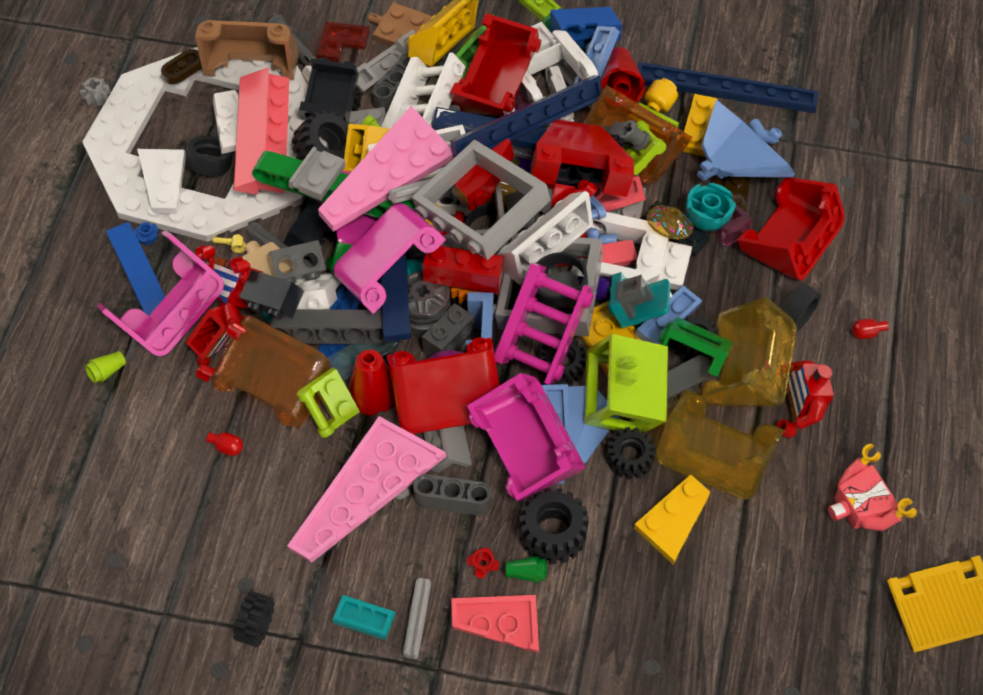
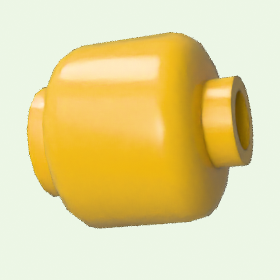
[644,78,678,113]

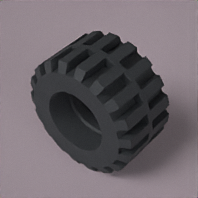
[292,110,350,161]
[519,488,589,564]

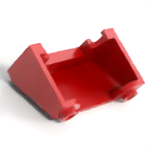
[450,13,542,116]
[738,177,845,280]
[387,337,500,434]

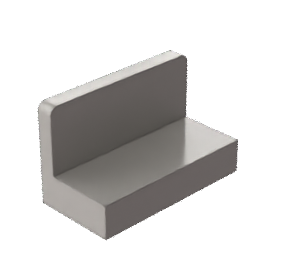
[424,425,472,473]

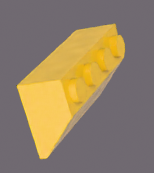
[407,0,479,67]

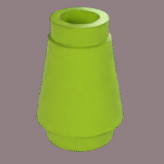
[85,351,126,383]

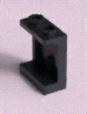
[299,58,359,122]

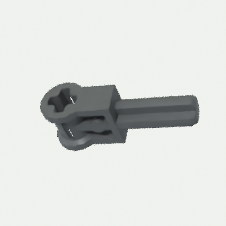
[598,120,650,151]

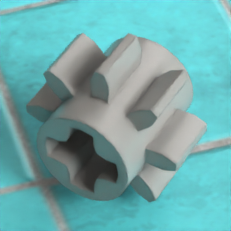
[80,78,111,106]

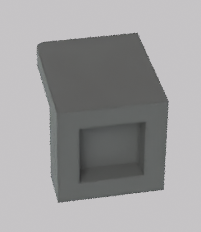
[617,274,653,319]

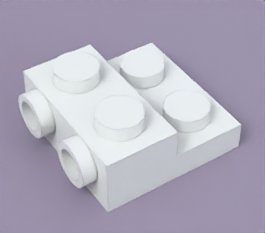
[295,272,341,309]

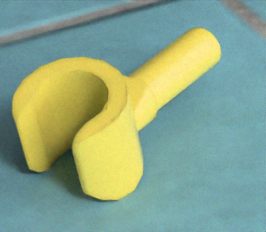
[212,234,246,254]

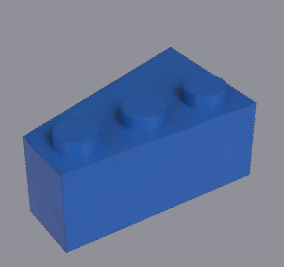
[550,7,622,52]

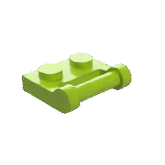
[622,121,666,176]
[297,368,360,438]

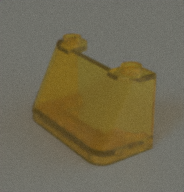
[701,297,797,407]
[656,390,784,499]

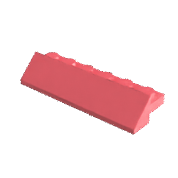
[233,67,289,195]

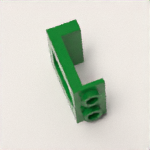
[658,317,733,377]

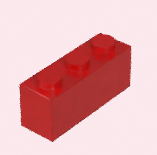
[423,246,504,294]

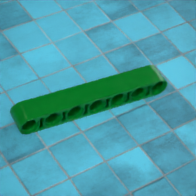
[252,151,415,218]

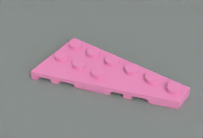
[318,106,454,232]
[287,416,447,563]

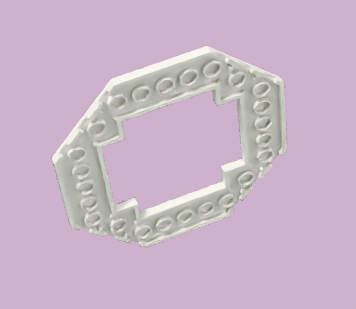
[82,47,329,242]

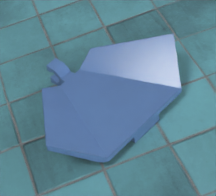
[697,100,795,181]
[542,384,620,485]

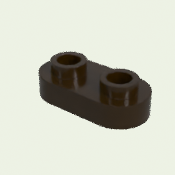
[161,49,202,84]

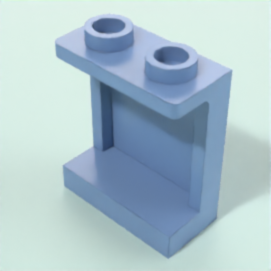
[465,292,494,353]

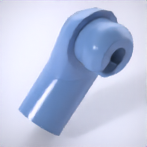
[749,119,782,144]
[586,228,617,244]

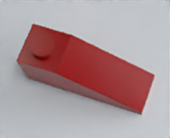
[452,138,514,211]

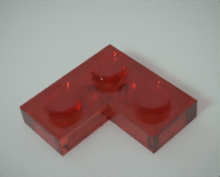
[317,21,370,63]

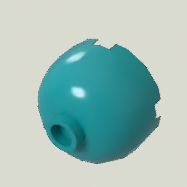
[686,183,736,231]

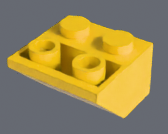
[343,124,390,172]

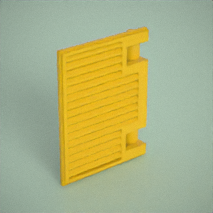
[887,556,983,653]

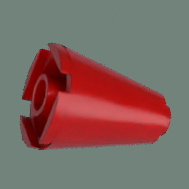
[600,47,645,107]
[347,350,395,416]

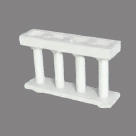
[381,52,466,129]

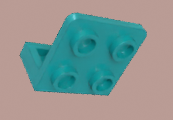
[608,272,671,328]

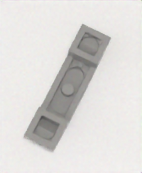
[357,29,416,93]

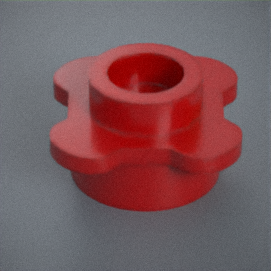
[467,548,499,579]

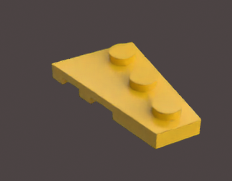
[679,94,717,157]
[634,475,710,565]

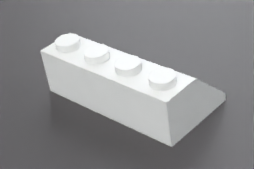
[497,191,593,286]

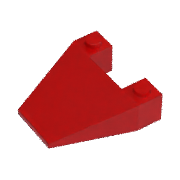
[531,119,634,197]

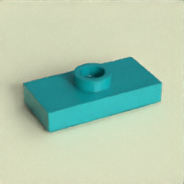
[332,595,396,641]

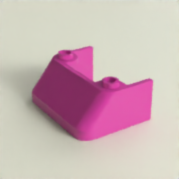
[97,230,224,356]

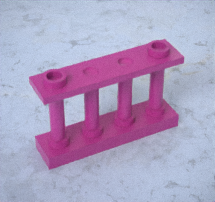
[495,263,594,385]

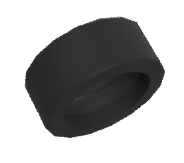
[186,136,233,176]
[777,283,821,333]

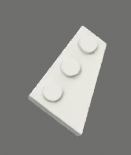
[213,90,239,154]
[137,149,186,214]

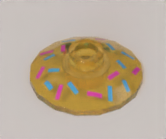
[647,205,694,240]

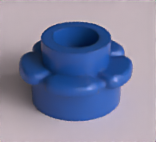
[134,222,159,245]

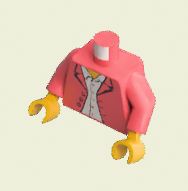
[828,444,917,531]

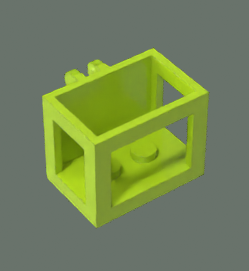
[584,334,668,434]

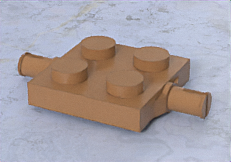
[368,2,432,46]

